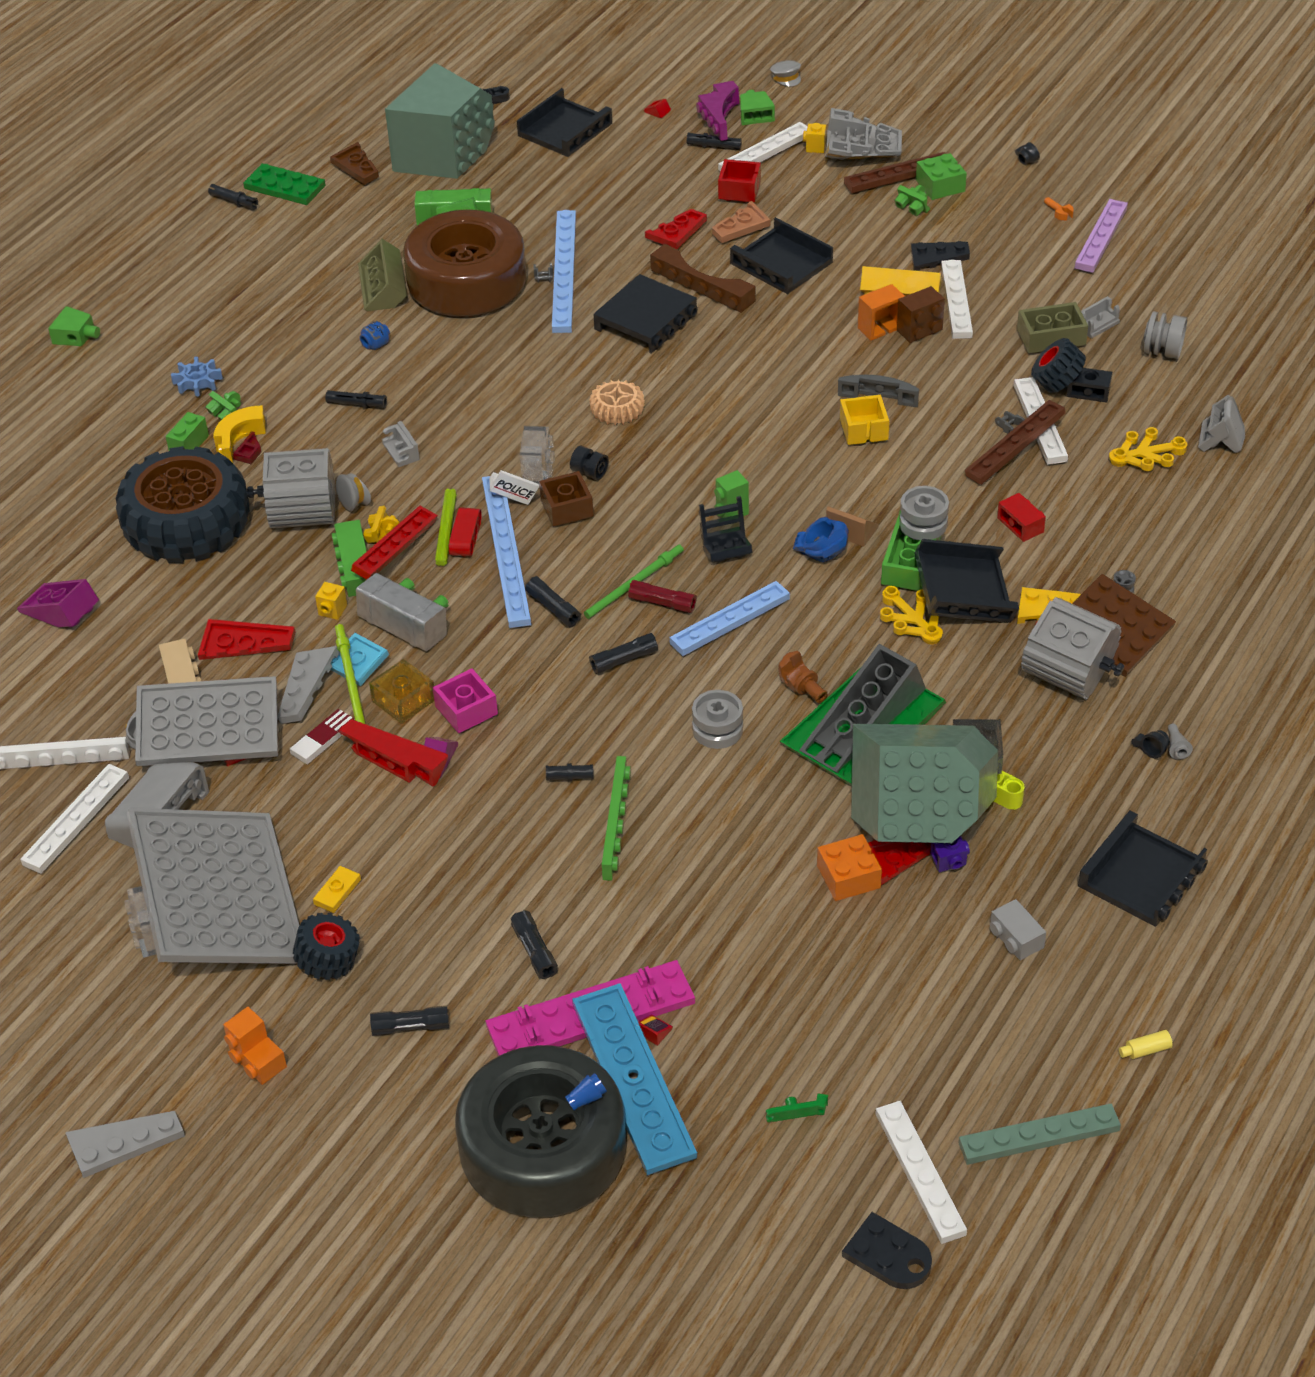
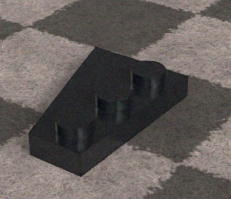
[911,241,970,271]

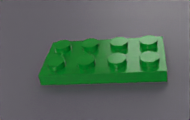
[243,163,326,205]

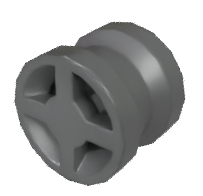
[1113,570,1136,593]

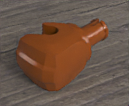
[778,651,828,703]

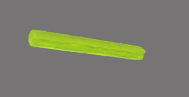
[435,489,457,566]

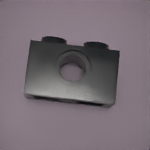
[1067,368,1113,403]

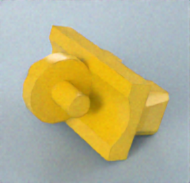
[363,505,400,543]

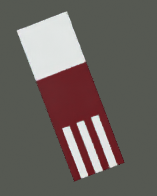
[290,709,355,764]

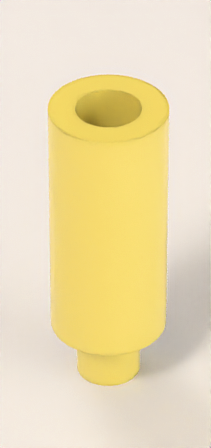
[1119,1030,1172,1059]

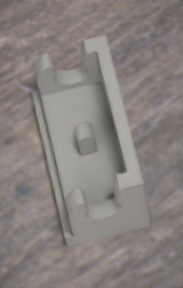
[1081,296,1120,339]
[382,421,419,467]

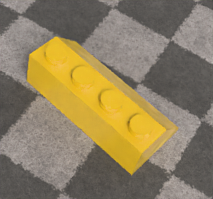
[860,266,942,296]

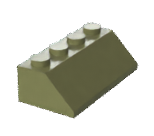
[358,239,407,311]

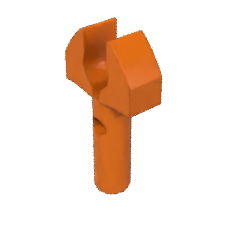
[1044,197,1074,221]

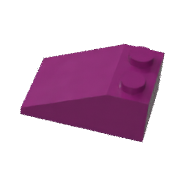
[17,579,99,628]

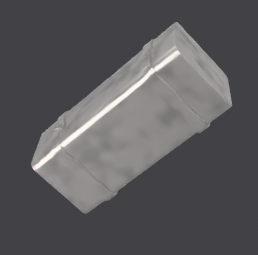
[356,573,449,651]

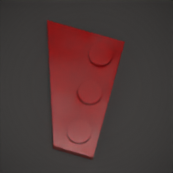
[645,209,707,249]

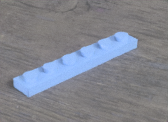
[669,581,790,656]

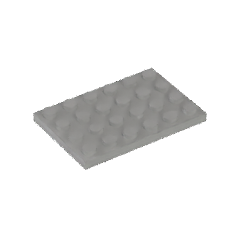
[135,676,278,766]

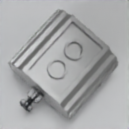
[247,448,335,528]
[1021,597,1124,699]

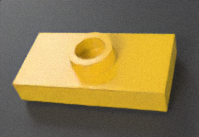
[313,866,361,913]

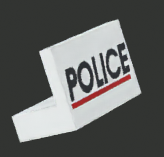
[489,470,539,505]

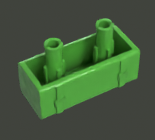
[415,188,493,225]

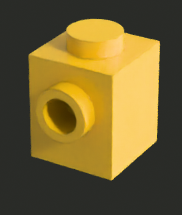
[803,123,826,153]
[315,582,348,620]

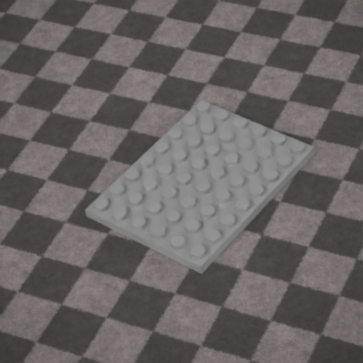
[127,808,299,964]

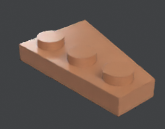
[712,201,771,243]

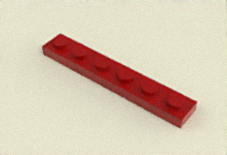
[351,505,438,580]

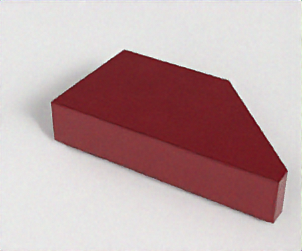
[232,431,262,465]

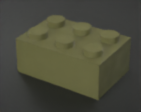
[1017,302,1088,353]

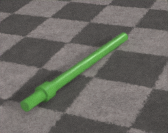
[584,544,684,619]

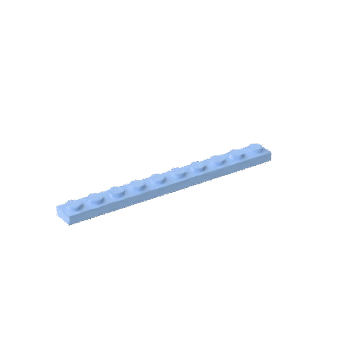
[552,210,576,333]
[482,476,531,628]

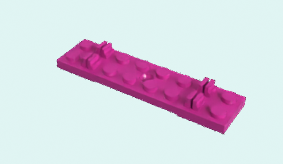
[485,960,695,1056]

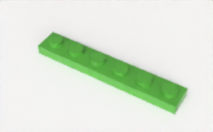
[602,756,631,881]

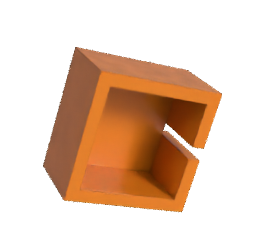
[858,284,905,341]
[817,834,882,901]

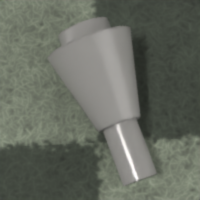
[1168,724,1193,760]

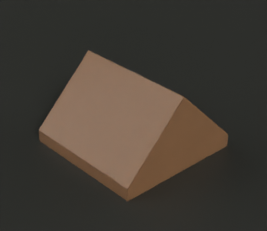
[826,506,879,546]

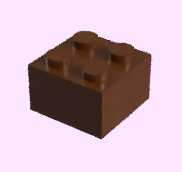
[897,286,945,343]
[539,471,594,527]

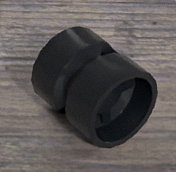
[570,445,609,480]

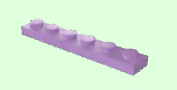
[1075,199,1128,272]

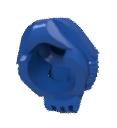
[793,517,849,562]

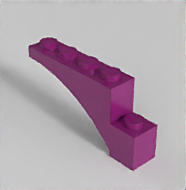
[696,81,739,141]

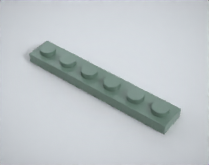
[958,1103,1121,1165]

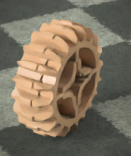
[590,379,645,425]

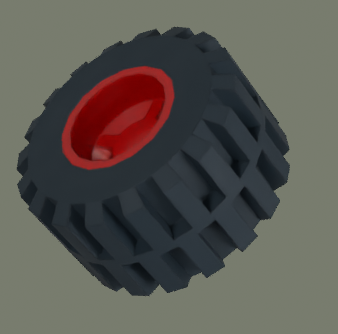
[1031,338,1086,393]
[292,913,360,980]

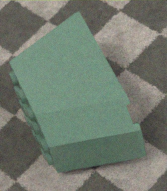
[385,63,495,179]
[851,724,998,843]

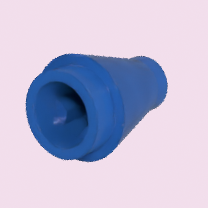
[565,1073,607,1110]

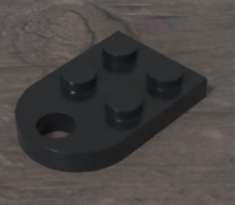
[842,1212,932,1289]

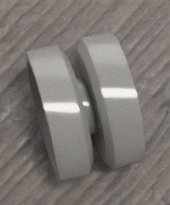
[899,486,949,540]
[692,690,743,749]

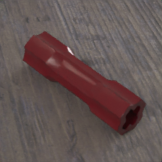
[628,580,697,613]

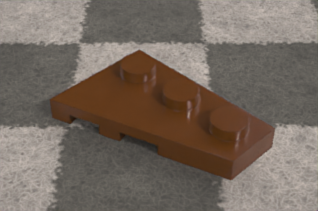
[330,142,379,185]

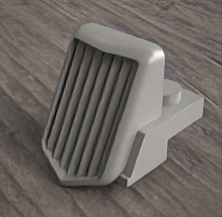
[1198,395,1245,453]

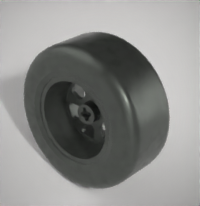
[455,1045,626,1217]

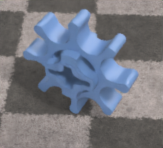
[171,357,223,396]

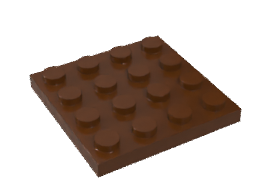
[1072,574,1176,677]

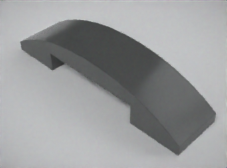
[838,375,919,407]

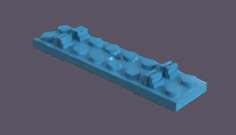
[572,983,697,1175]

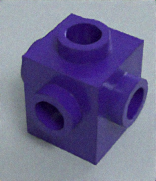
[930,835,970,872]

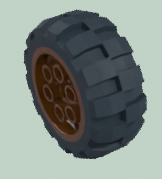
[115,446,250,564]

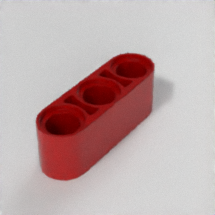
[449,507,482,557]

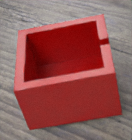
[718,159,761,202]

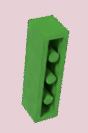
[332,520,367,597]

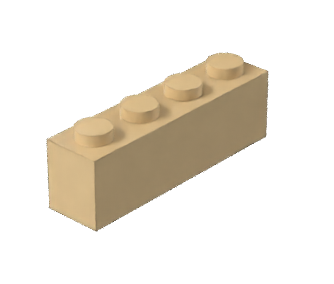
[159,639,201,684]

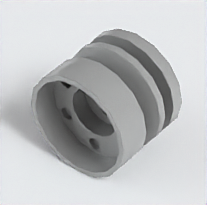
[1144,311,1188,359]

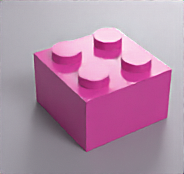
[433,668,498,734]

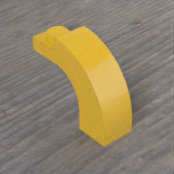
[213,405,266,463]

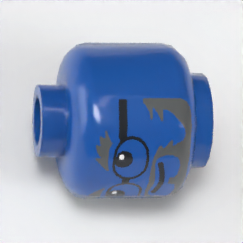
[360,321,390,350]

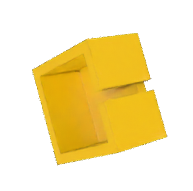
[840,395,889,445]

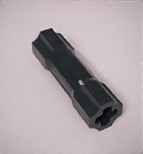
[525,576,581,628]
[589,633,658,674]
[510,910,558,980]
[370,1005,449,1036]

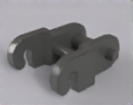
[533,263,553,283]
[995,411,1025,434]

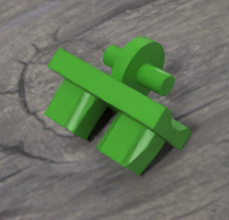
[894,185,930,216]
[206,391,241,421]

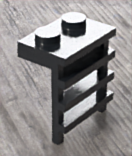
[698,496,753,562]

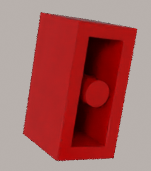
[997,493,1046,542]

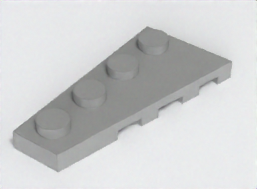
[277,646,340,724]
[65,1111,185,1178]

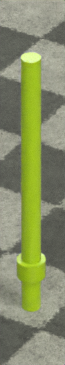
[335,624,365,724]

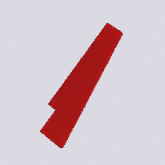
[339,719,448,787]

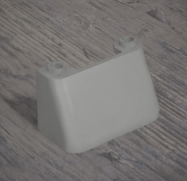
[105,762,209,848]

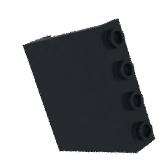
[517,88,613,157]
[730,217,833,294]
[593,274,698,354]
[914,539,1019,623]
[1078,810,1208,927]

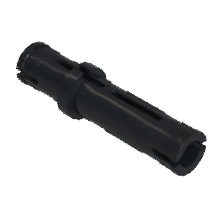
[686,132,742,150]
[208,184,258,210]
[325,390,387,408]

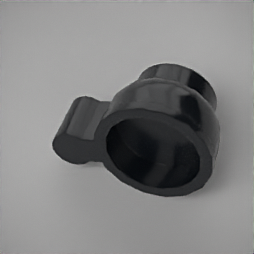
[1015,142,1040,165]
[1131,730,1170,758]

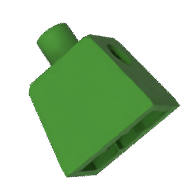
[740,90,775,125]
[48,306,100,346]

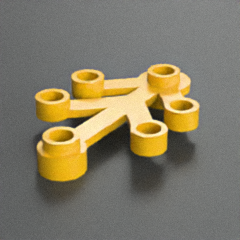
[1109,427,1187,471]
[880,586,943,645]

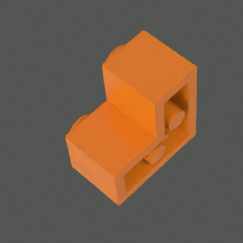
[223,1007,287,1085]

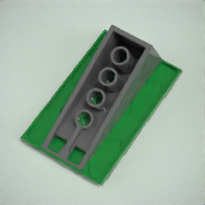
[780,644,946,786]

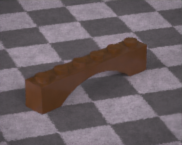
[650,244,756,313]

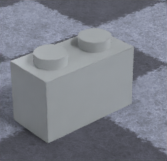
[990,899,1046,960]

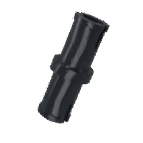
[546,763,593,782]

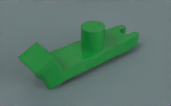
[766,1093,828,1122]

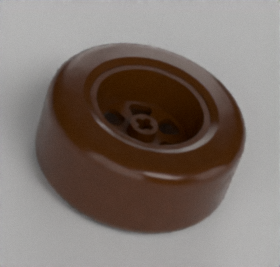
[403,209,526,317]

